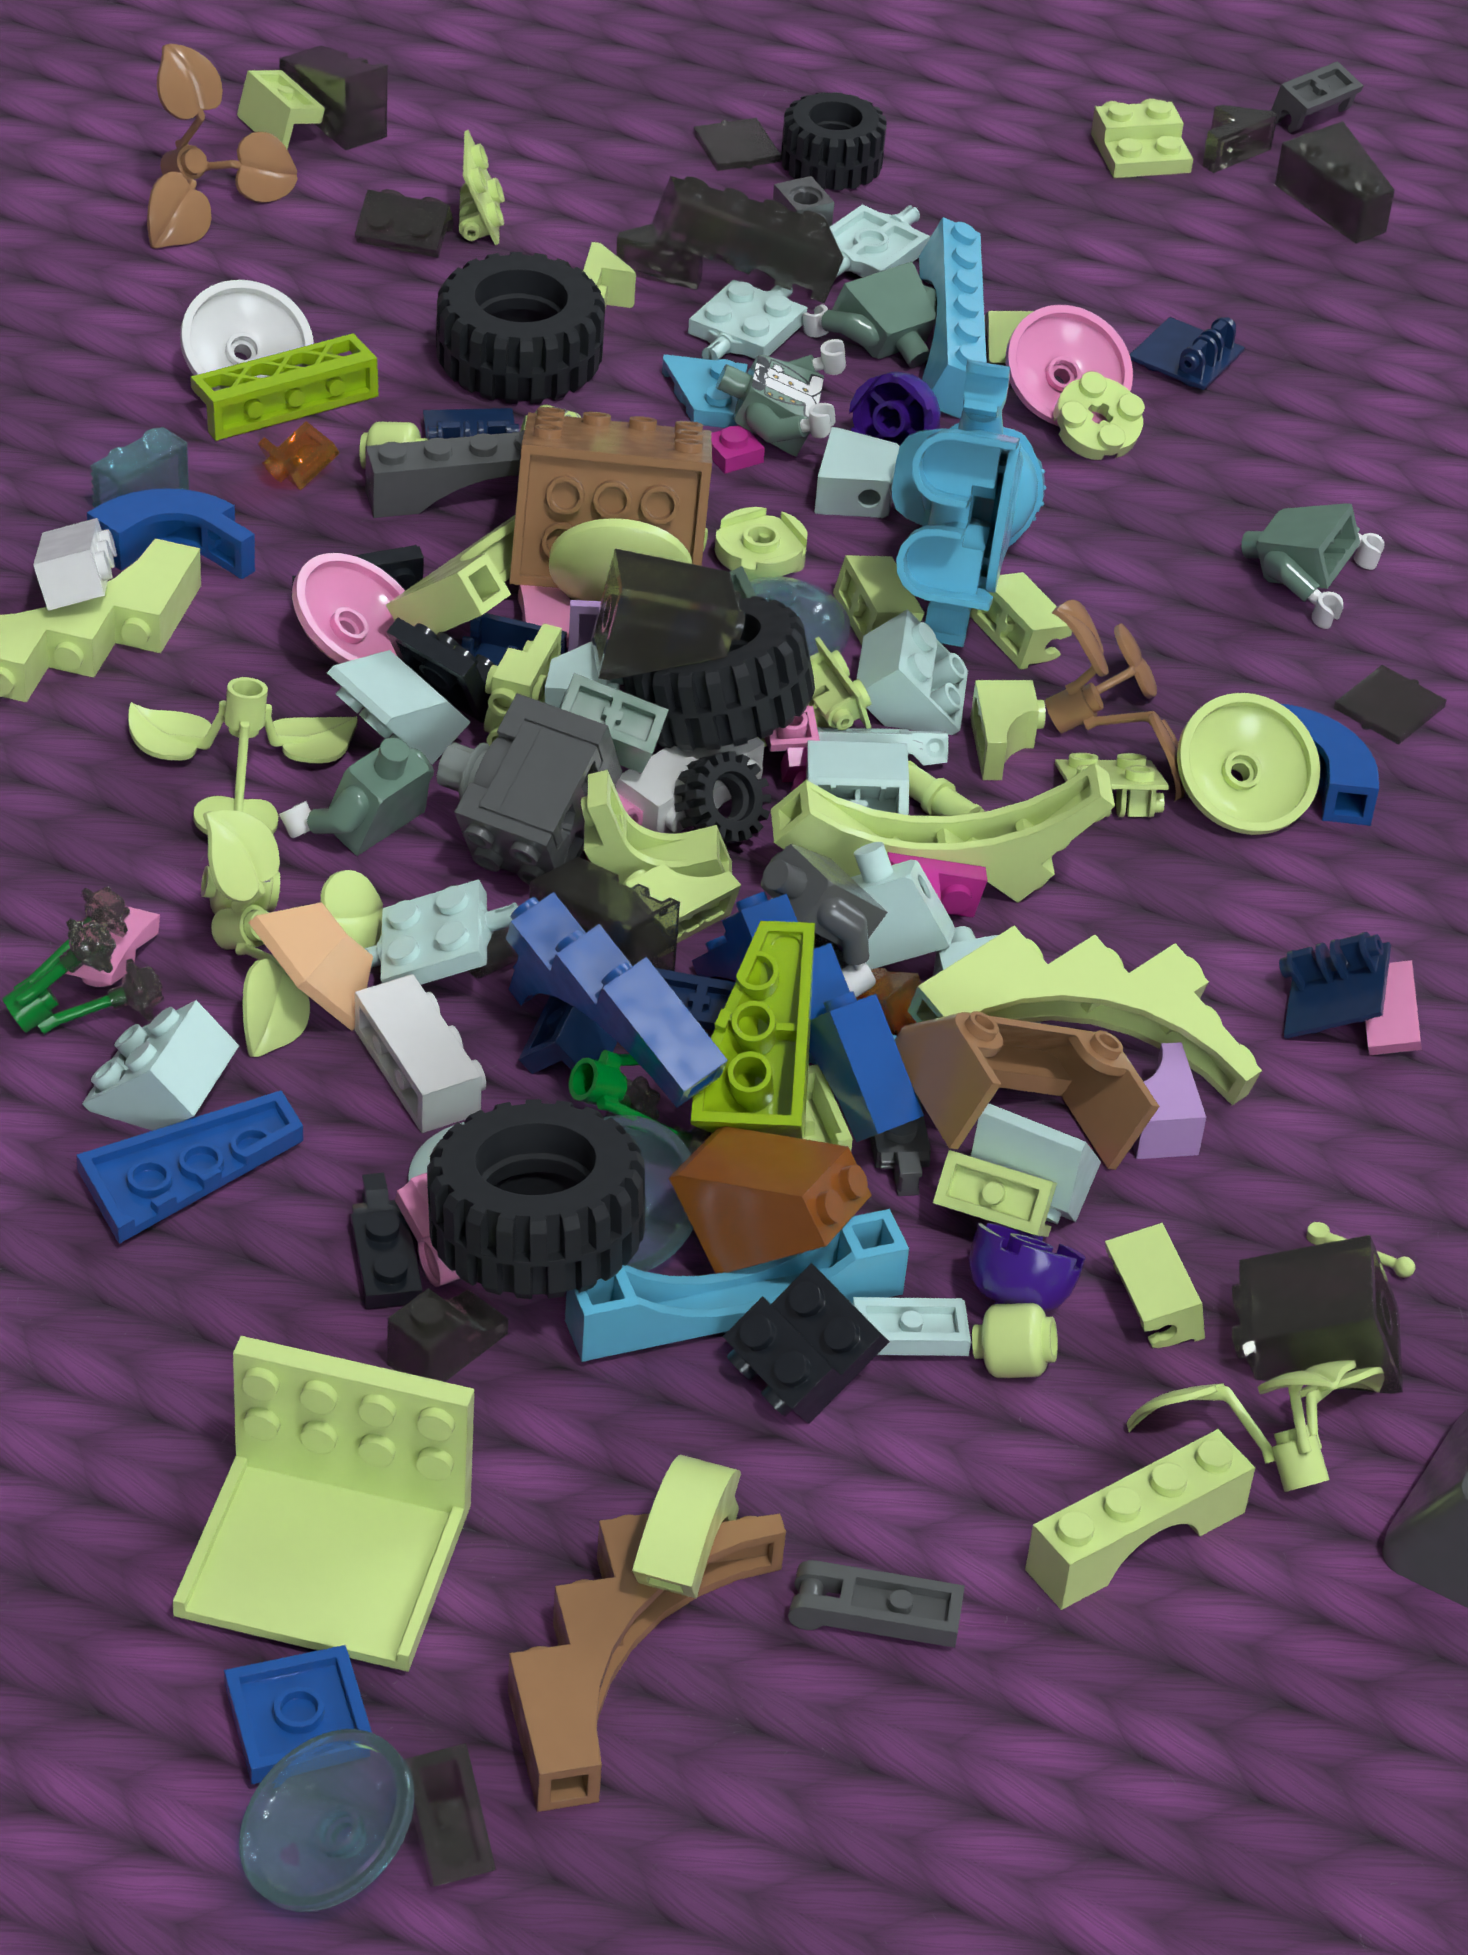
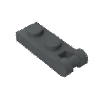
[788,1560,965,1648]

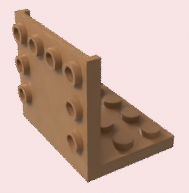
[510,407,712,598]

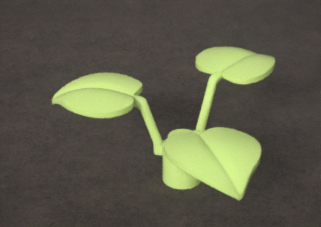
[128,677,357,835]
[203,810,383,1057]
[1127,1360,1385,1492]

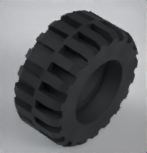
[436,252,605,404]
[619,595,815,751]
[427,1099,645,1299]

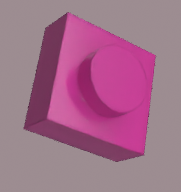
[711,425,765,474]

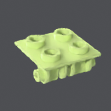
[459,130,504,245]
[1055,753,1169,817]

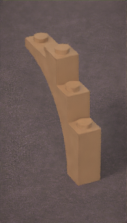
[508,1513,786,1812]

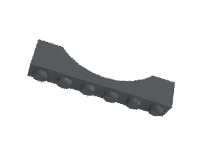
[365,421,622,518]

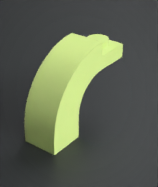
[581,770,732,888]
[632,1455,741,1599]

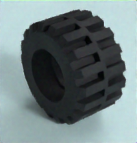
[781,92,887,190]

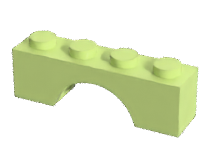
[1025,1429,1255,1610]

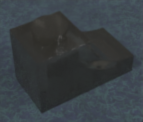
[387,1288,508,1382]

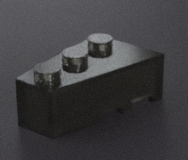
[1275,121,1395,244]

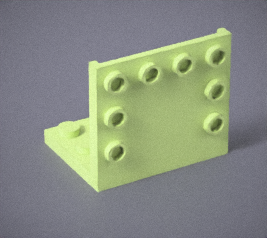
[173,1336,474,1672]

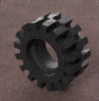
[674,751,771,845]

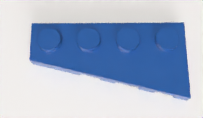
[76,1090,304,1244]

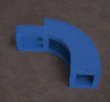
[87,488,255,579]
[1280,703,1379,826]

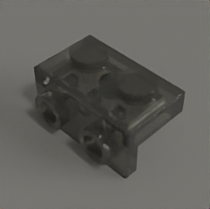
[354,189,454,258]

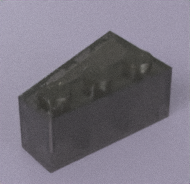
[279,45,388,151]
[529,857,680,971]

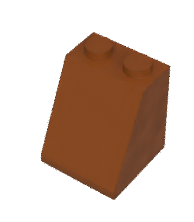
[669,1126,872,1274]

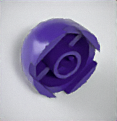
[849,372,941,446]
[969,1223,1086,1313]

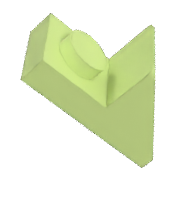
[583,242,636,309]

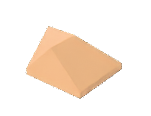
[248,902,373,1031]

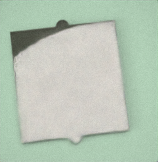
[693,118,781,171]
[1334,665,1447,745]

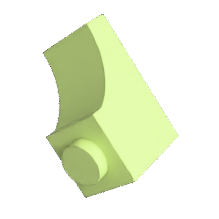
[970,680,1045,780]
[615,862,741,957]

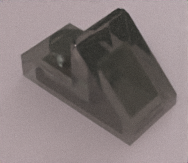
[1202,105,1277,173]
[616,219,704,290]
[403,1743,496,1887]

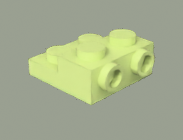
[1091,98,1193,178]
[484,623,562,746]

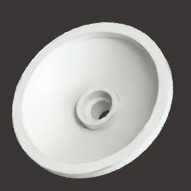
[180,280,314,391]

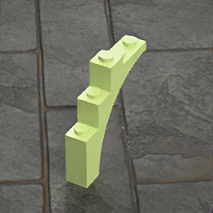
[0,539,201,702]
[771,763,1115,903]
[908,925,1262,1105]

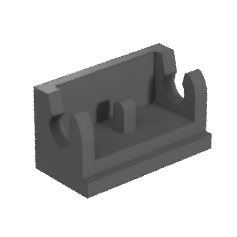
[1268,61,1363,133]

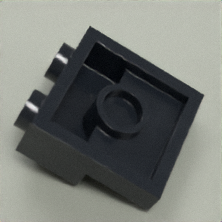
[386,617,495,723]
[723,1263,890,1424]

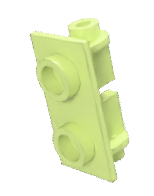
[810,637,872,730]

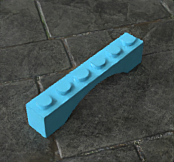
[919,217,986,419]
[565,1209,909,1362]

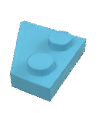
[662,354,748,428]

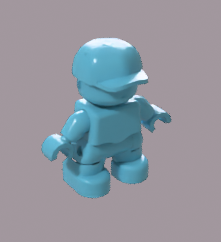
[892,360,1046,647]

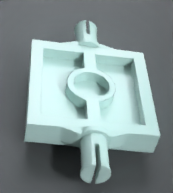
[811,204,930,281]
[688,279,807,360]
[364,879,518,985]

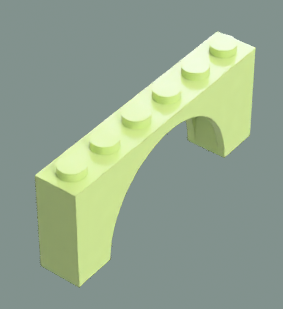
[386,515,516,635]

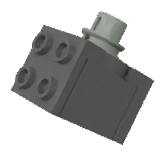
[436,693,622,891]

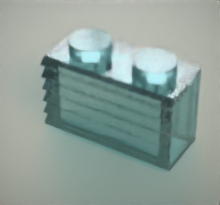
[90,426,189,508]

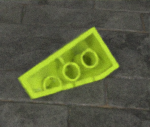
[691,921,815,1139]

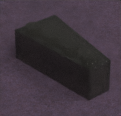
[652,176,844,303]

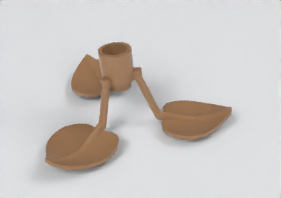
[147,44,298,249]
[1045,600,1186,801]

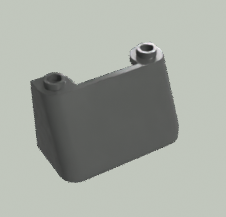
[1382,1409,1468,1608]

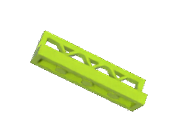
[191,333,379,441]

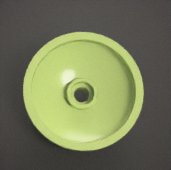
[549,518,692,605]
[1177,693,1320,835]

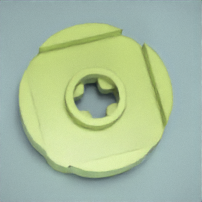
[1053,371,1145,460]
[715,507,808,584]

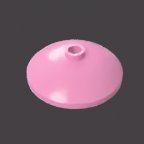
[1006,305,1133,426]
[292,553,405,664]

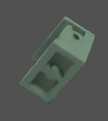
[559,673,668,773]

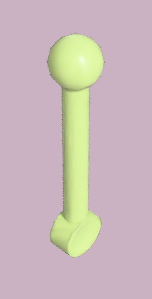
[1306,1222,1415,1278]

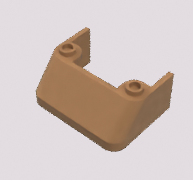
[895,1011,1160,1170]

